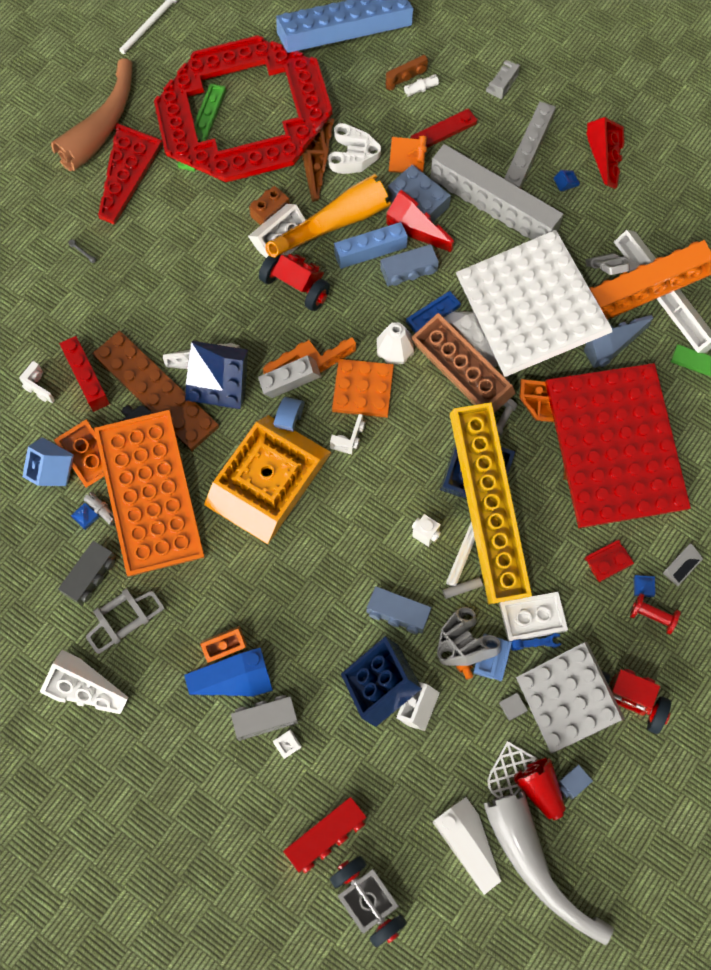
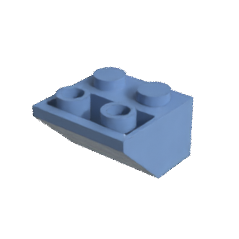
[22,437,74,486]

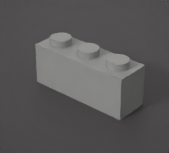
[258,355,321,398]
[231,695,298,741]

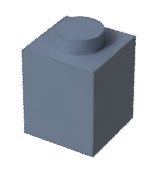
[558,765,593,800]

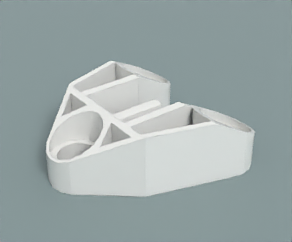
[328,123,381,174]

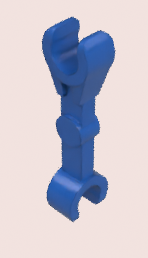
[511,633,562,651]

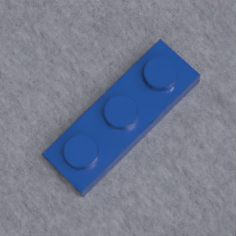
[406,291,461,333]

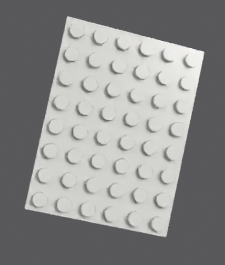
[456,230,612,377]

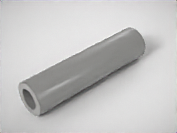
[442,577,483,599]

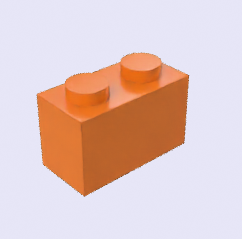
[200,626,247,663]

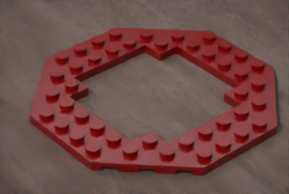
[154,35,333,182]

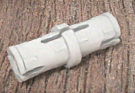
[404,74,439,97]

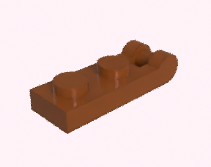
[385,55,428,90]

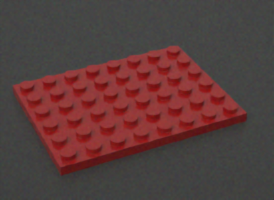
[545,363,691,529]

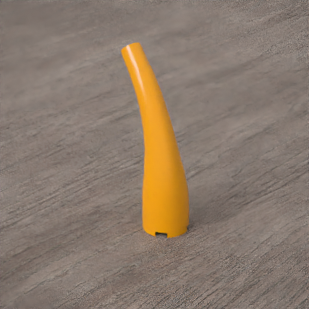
[265,174,391,257]

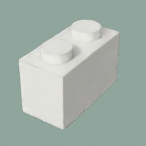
[396,682,439,731]

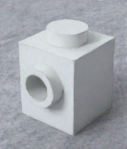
[412,514,441,547]

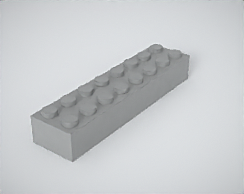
[430,144,563,240]

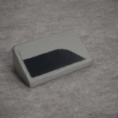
[663,543,703,586]

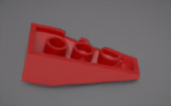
[586,117,624,189]

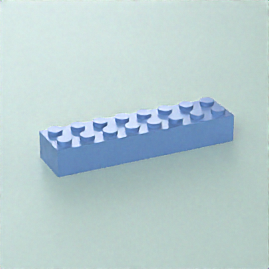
[276,0,413,53]

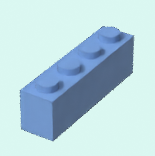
[334,222,407,269]

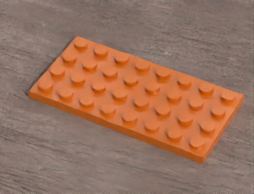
[94,410,205,577]

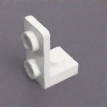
[19,361,55,403]
[330,414,365,455]

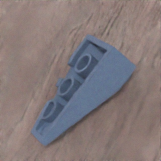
[584,315,653,368]

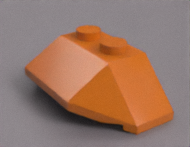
[520,379,554,422]

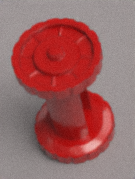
[630,593,681,635]

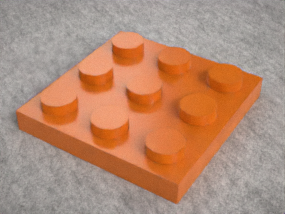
[332,359,394,418]

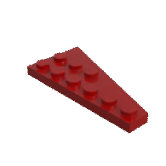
[98,123,163,225]

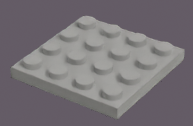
[516,642,625,754]

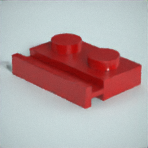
[584,540,634,583]

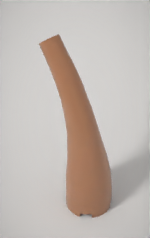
[51,59,133,171]

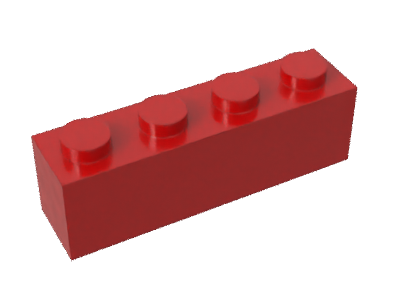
[59,336,110,412]
[283,797,367,874]

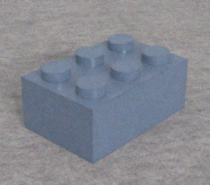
[388,165,451,223]

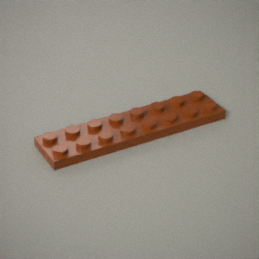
[92,330,219,452]

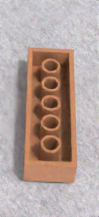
[411,313,516,413]

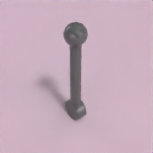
[68,239,96,263]

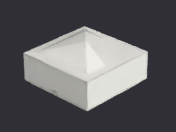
[273,729,302,759]

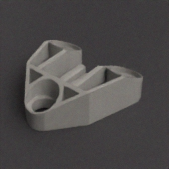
[437,607,501,666]

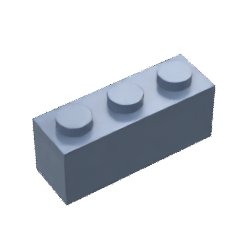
[380,244,439,286]
[367,586,431,634]

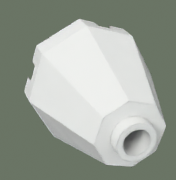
[377,322,414,364]

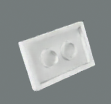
[499,592,568,642]

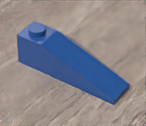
[184,648,273,697]

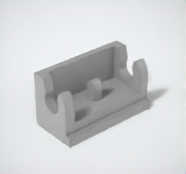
[486,60,520,99]

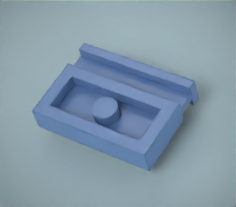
[473,634,512,682]

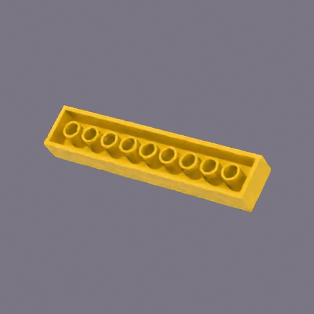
[450,402,532,605]

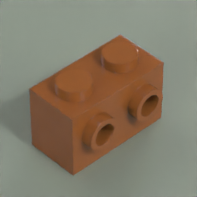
[249,185,290,225]

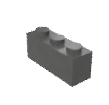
[58,541,116,606]

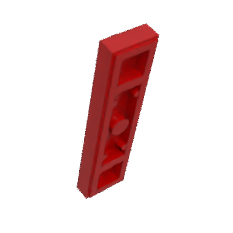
[410,108,477,148]

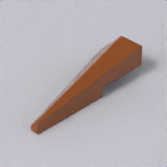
[302,118,334,202]

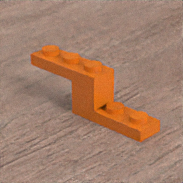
[263,337,356,374]

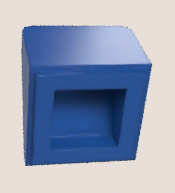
[554,170,580,191]

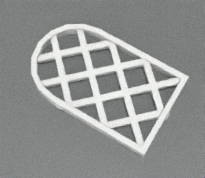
[487,741,536,798]

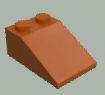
[54,419,105,488]

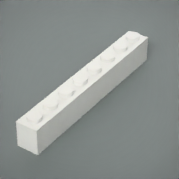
[614,230,711,353]

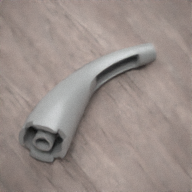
[483,791,614,945]

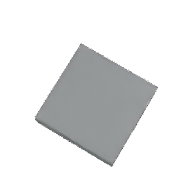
[499,693,528,721]

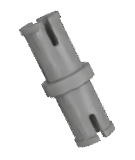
[84,492,115,526]

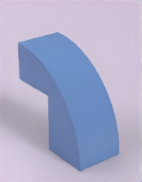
[273,397,305,431]

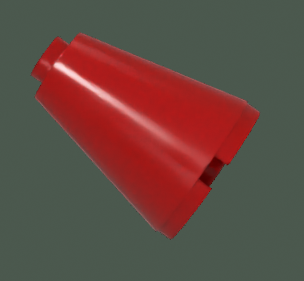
[513,758,566,820]

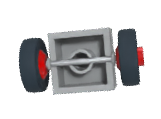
[330,856,407,948]

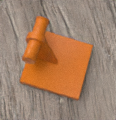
[389,136,427,173]

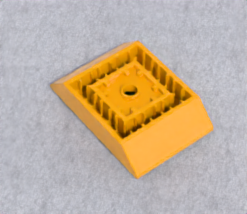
[204,415,331,544]

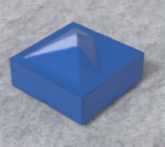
[71,503,99,530]
[634,575,655,597]

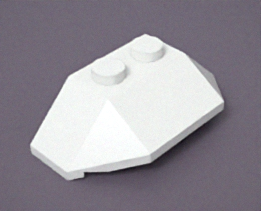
[444,311,498,368]

